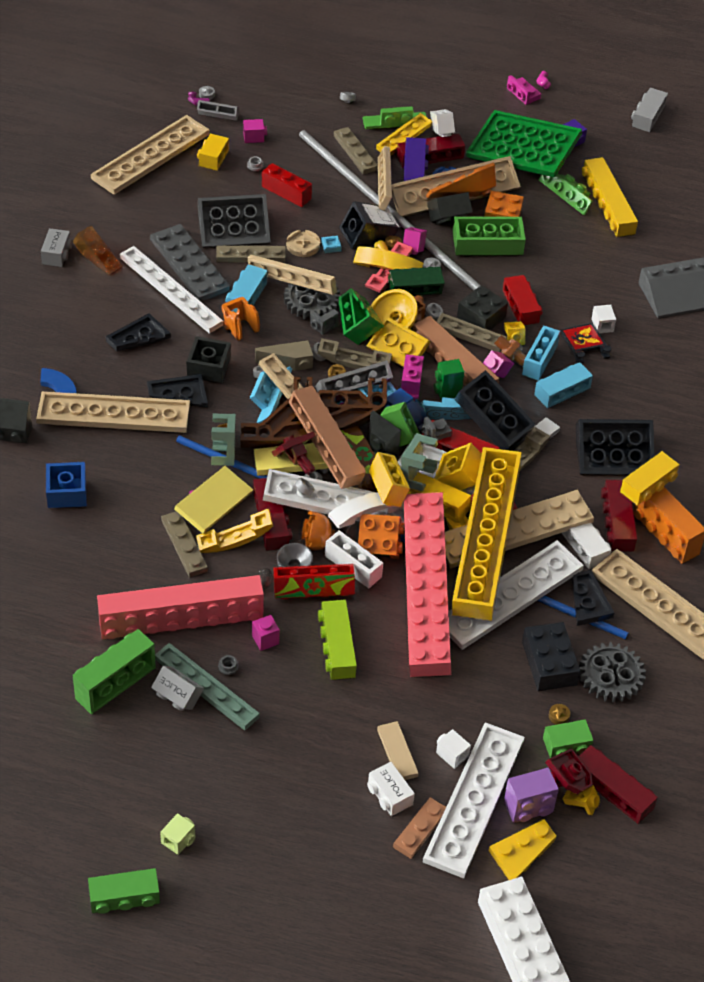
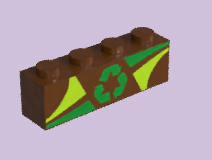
[340,425,378,493]

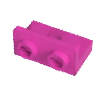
[507,75,541,105]

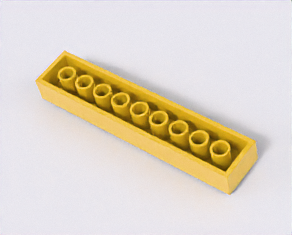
[452,447,521,621]

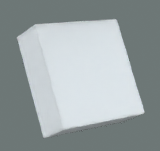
[534,418,560,439]

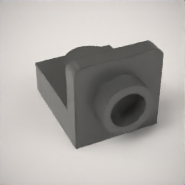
[310,309,339,335]
[422,417,452,440]

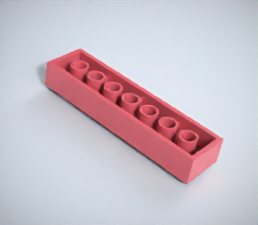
[97,575,264,639]

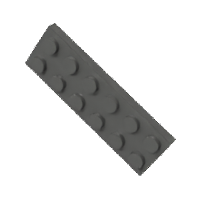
[150,224,230,302]

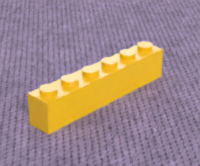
[582,157,638,237]

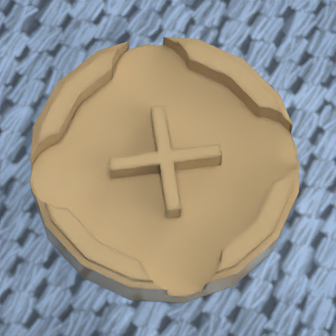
[286,230,320,257]

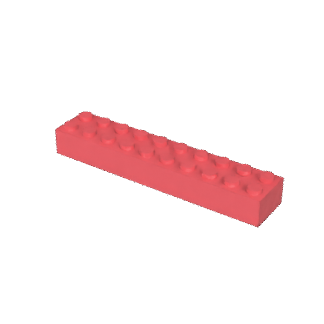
[404,492,452,677]

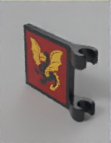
[560,323,611,363]

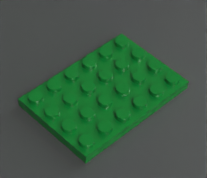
[466,110,582,178]

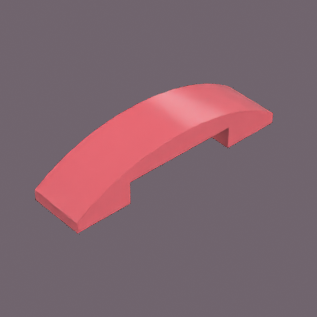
[365,242,413,293]

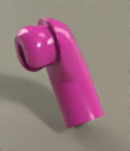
[537,71,551,89]

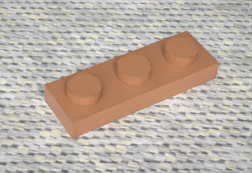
[393,797,446,859]

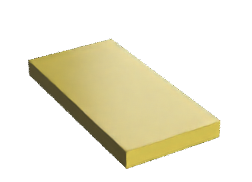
[254,443,329,476]
[174,466,253,534]

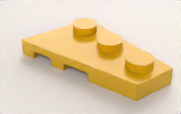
[489,819,556,880]

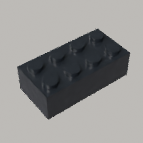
[454,370,536,450]

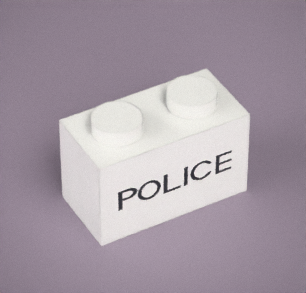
[367,762,415,816]

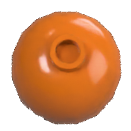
[301,511,335,551]

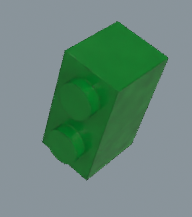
[433,359,465,400]

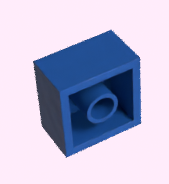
[46,462,87,508]

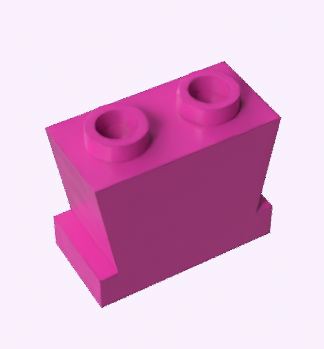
[401,354,424,401]

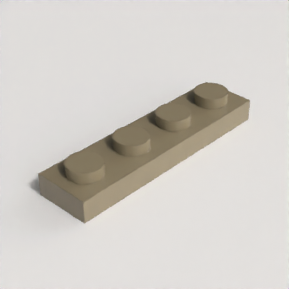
[334,127,378,175]
[216,245,285,263]
[436,313,507,352]
[161,511,208,578]

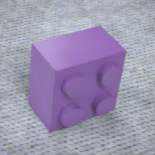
[504,768,559,823]

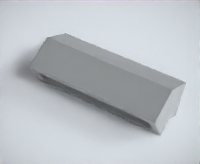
[197,100,239,121]

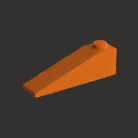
[426,162,496,198]

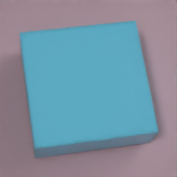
[321,236,342,253]

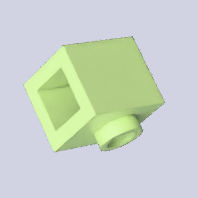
[161,813,196,855]

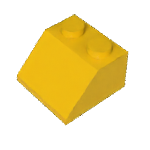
[434,443,482,490]

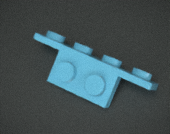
[250,366,292,423]

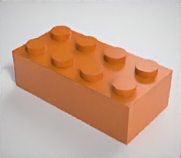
[633,487,704,564]

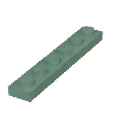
[155,643,259,730]

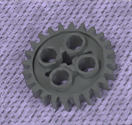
[284,283,341,320]
[579,642,646,702]

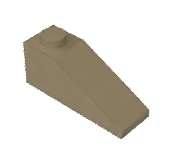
[255,340,313,371]

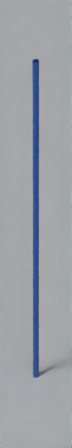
[176,435,629,640]

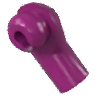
[188,92,209,106]

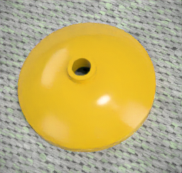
[371,289,418,329]

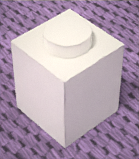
[592,305,616,333]
[436,729,471,769]

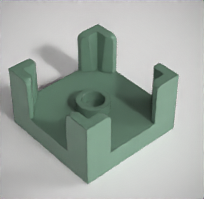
[211,413,236,466]
[401,433,438,492]

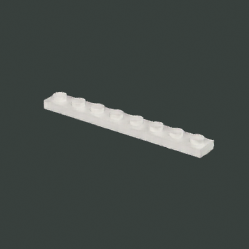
[120,246,223,334]

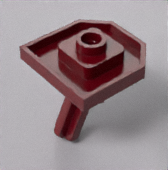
[272,431,316,475]
[545,748,593,794]

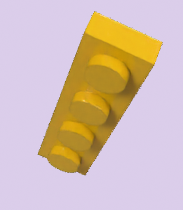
[376,113,432,156]

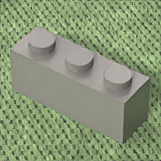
[631,88,668,132]

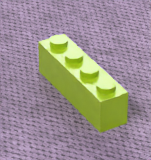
[318,600,357,680]

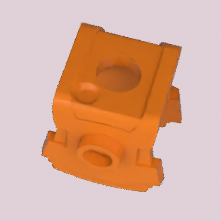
[222,297,260,341]

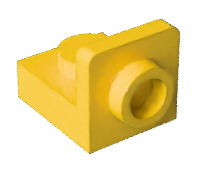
[504,321,526,345]
[563,785,600,815]

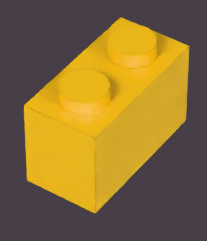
[197,133,229,171]

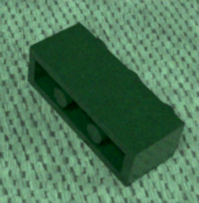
[388,267,445,296]

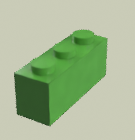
[88,868,160,914]

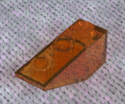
[73,226,122,275]

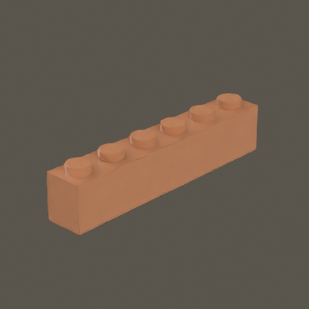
[412,316,499,386]
[289,386,366,489]

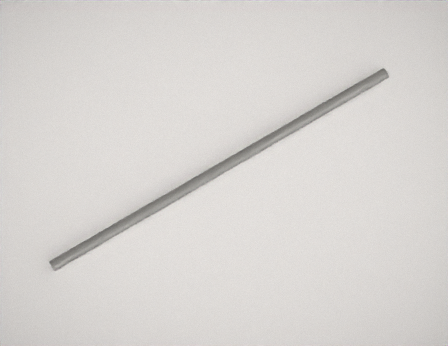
[299,130,481,291]

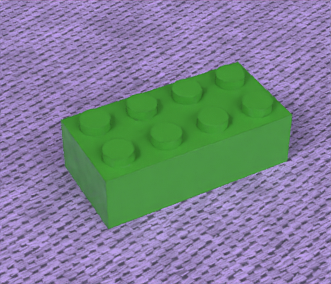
[453,217,526,255]
[73,629,156,714]

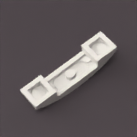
[328,492,404,529]

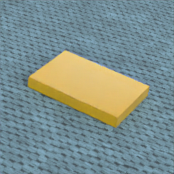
[366,316,431,368]

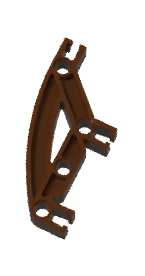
[240,377,387,448]

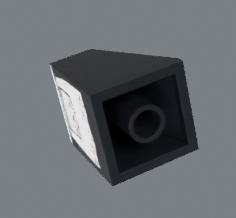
[339,201,400,249]

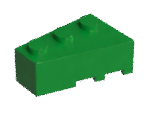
[338,288,384,345]

